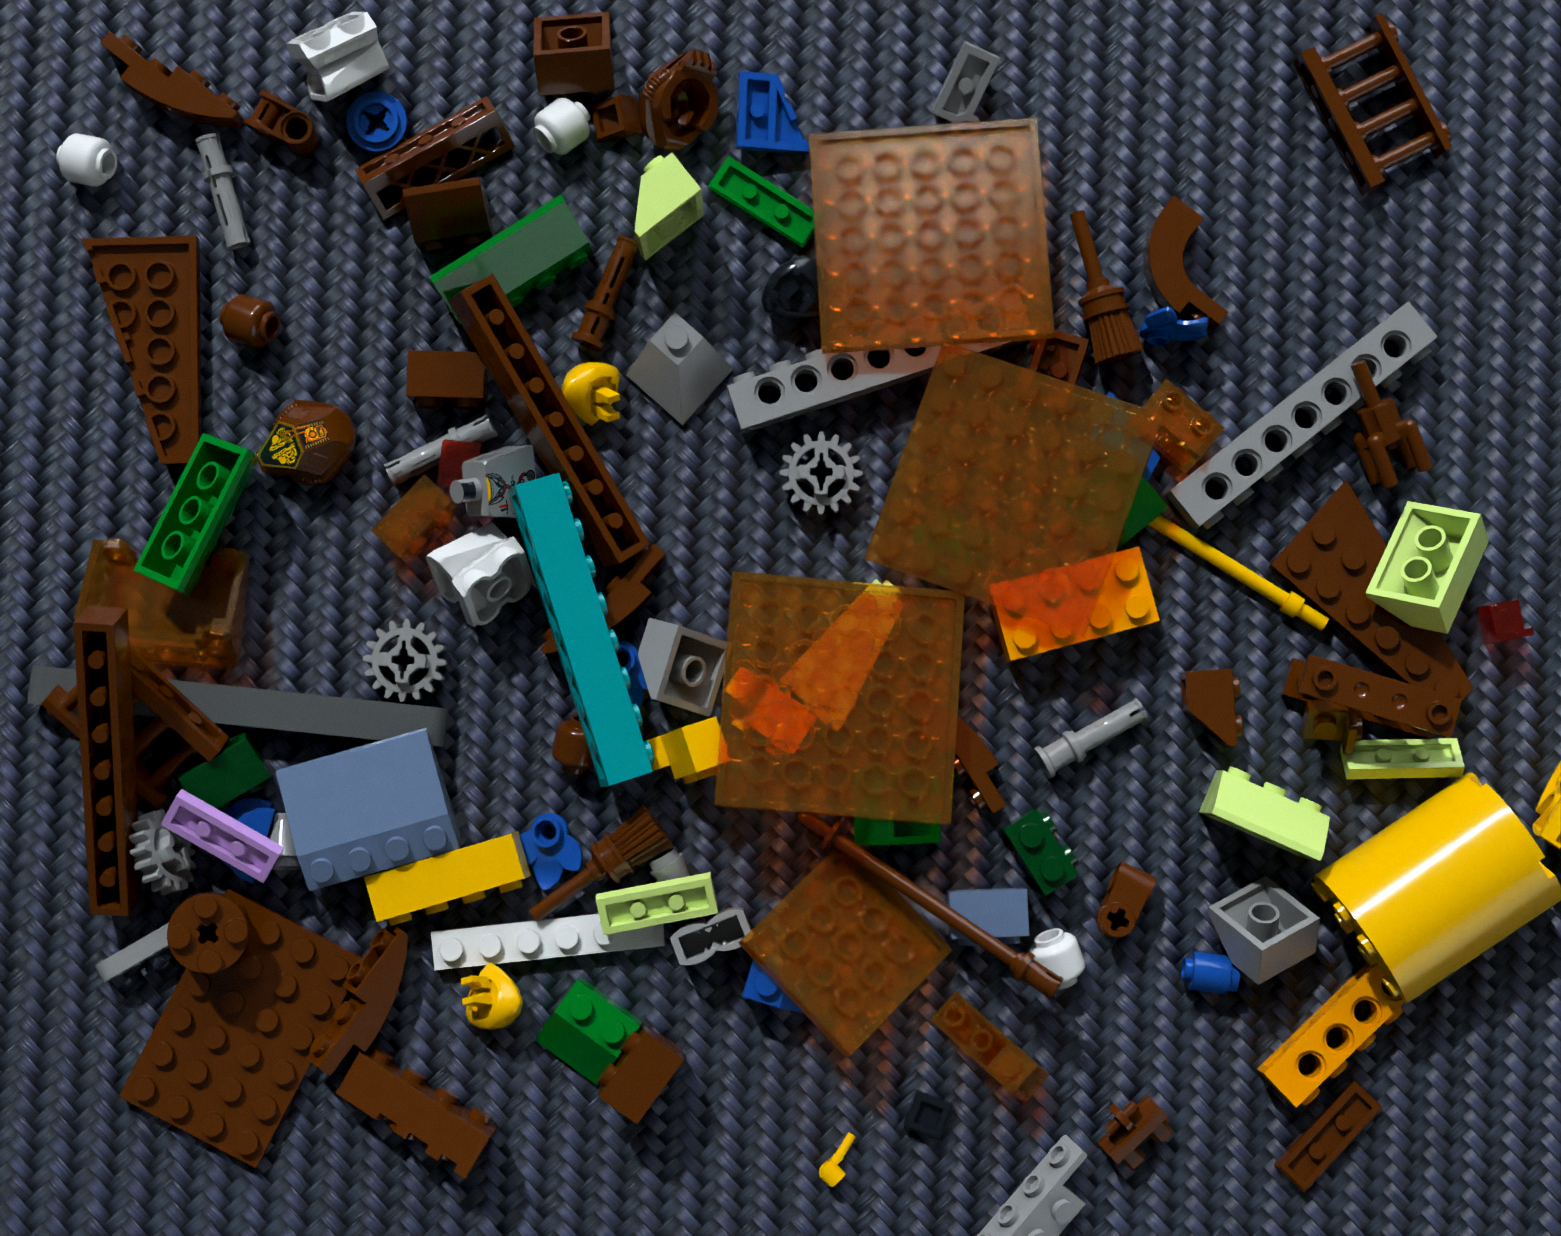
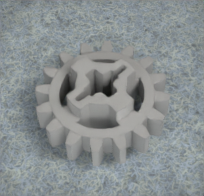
[780,432,863,516]
[363,619,448,703]
[129,809,196,896]

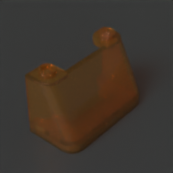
[74,538,250,669]

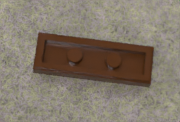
[1274,1080,1383,1193]

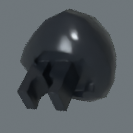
[761,255,825,319]

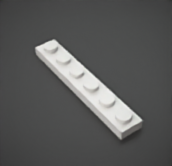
[431,913,666,971]

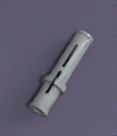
[195,133,251,250]
[384,414,498,487]

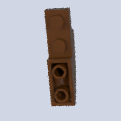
[100,31,244,128]
[540,544,667,656]
[895,685,1006,814]
[306,923,408,1076]

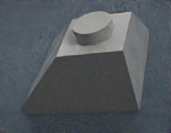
[626,312,733,426]
[638,618,732,717]

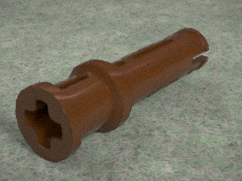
[571,235,639,352]

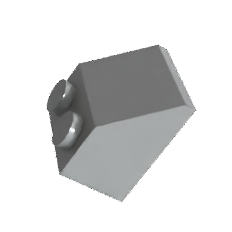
[1208,876,1320,985]

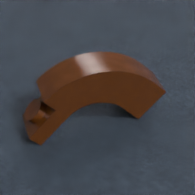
[1144,195,1229,330]

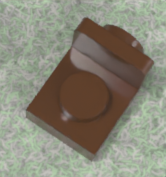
[1301,700,1363,755]

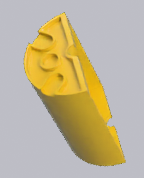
[1311,772,1561,1004]

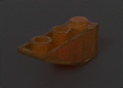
[930,991,1050,1104]

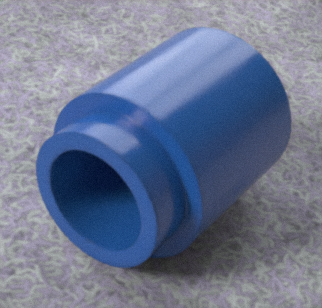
[1181,951,1240,994]

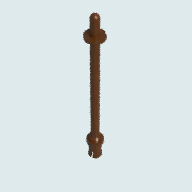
[797,811,1064,999]

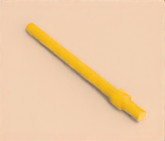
[1148,515,1329,631]

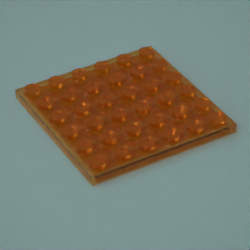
[809,118,1055,354]
[864,341,1164,637]
[714,571,965,825]

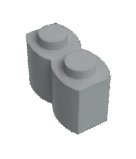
[670,907,753,965]

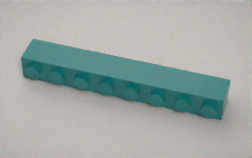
[508,473,654,787]

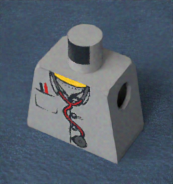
[450,445,536,519]

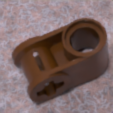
[243,90,321,154]
[1096,861,1157,937]

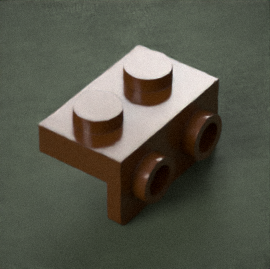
[1017,323,1090,415]

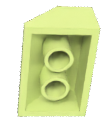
[634,153,704,261]
[1365,501,1489,634]
[1199,766,1330,861]

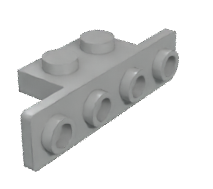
[976,1135,1087,1236]

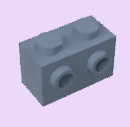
[947,887,1029,946]

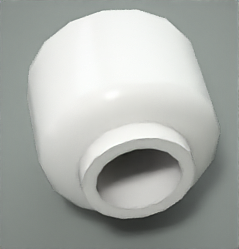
[533,98,590,155]
[56,133,117,187]
[1029,928,1085,989]

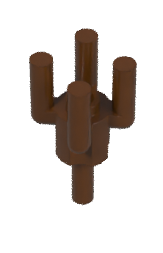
[1350,360,1433,488]

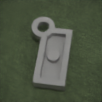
[932,41,1000,143]

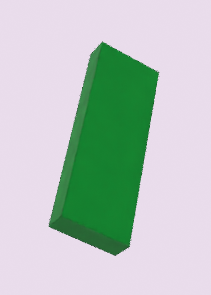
[708,156,824,250]

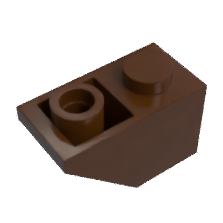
[1180,669,1243,747]

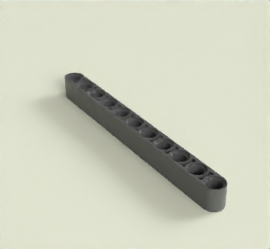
[27,665,448,747]

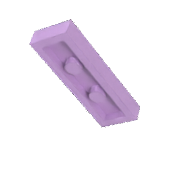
[161,789,284,883]

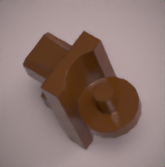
[1097,1095,1172,1170]

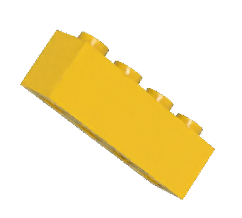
[364,832,531,926]

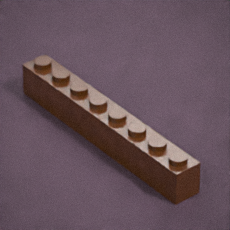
[448,273,650,568]
[73,605,142,916]

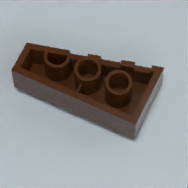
[335,1047,498,1179]

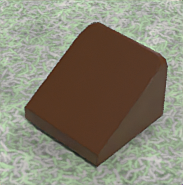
[590,94,643,143]

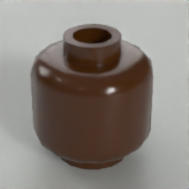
[220,294,280,348]
[552,715,594,775]

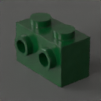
[177,729,271,812]
[1000,808,1079,896]

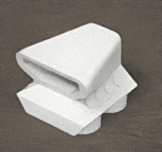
[286,12,390,102]
[426,522,535,627]

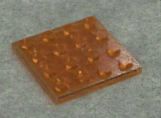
[738,848,952,1058]

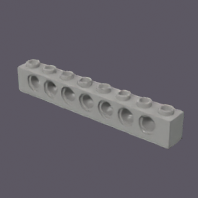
[727,289,1033,434]
[1165,301,1437,530]

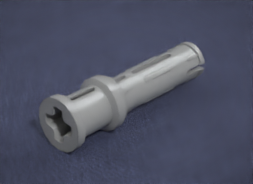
[1033,698,1148,779]

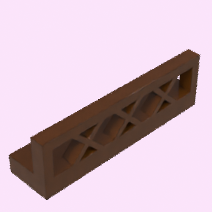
[355,96,515,220]

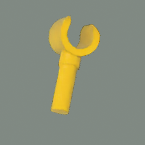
[819,1132,856,1187]

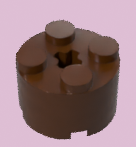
[167,892,249,974]

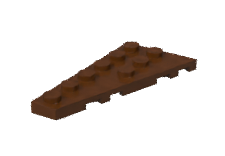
[82,236,202,466]
[1269,480,1473,700]

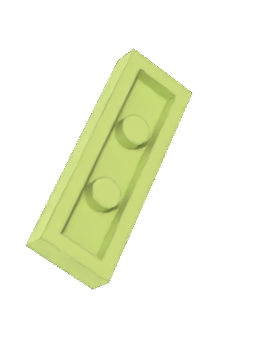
[1340,738,1465,779]
[596,872,718,935]

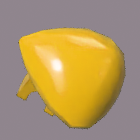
[561,362,621,426]
[461,963,523,1030]

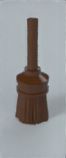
[1070,210,1144,366]
[529,804,674,922]

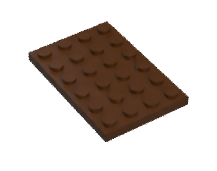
[119,888,363,1168]

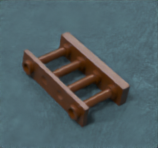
[1293,13,1452,196]
[41,646,229,810]
[1281,654,1462,739]

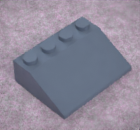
[276,728,460,891]

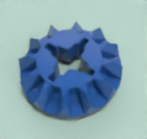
[346,92,408,153]

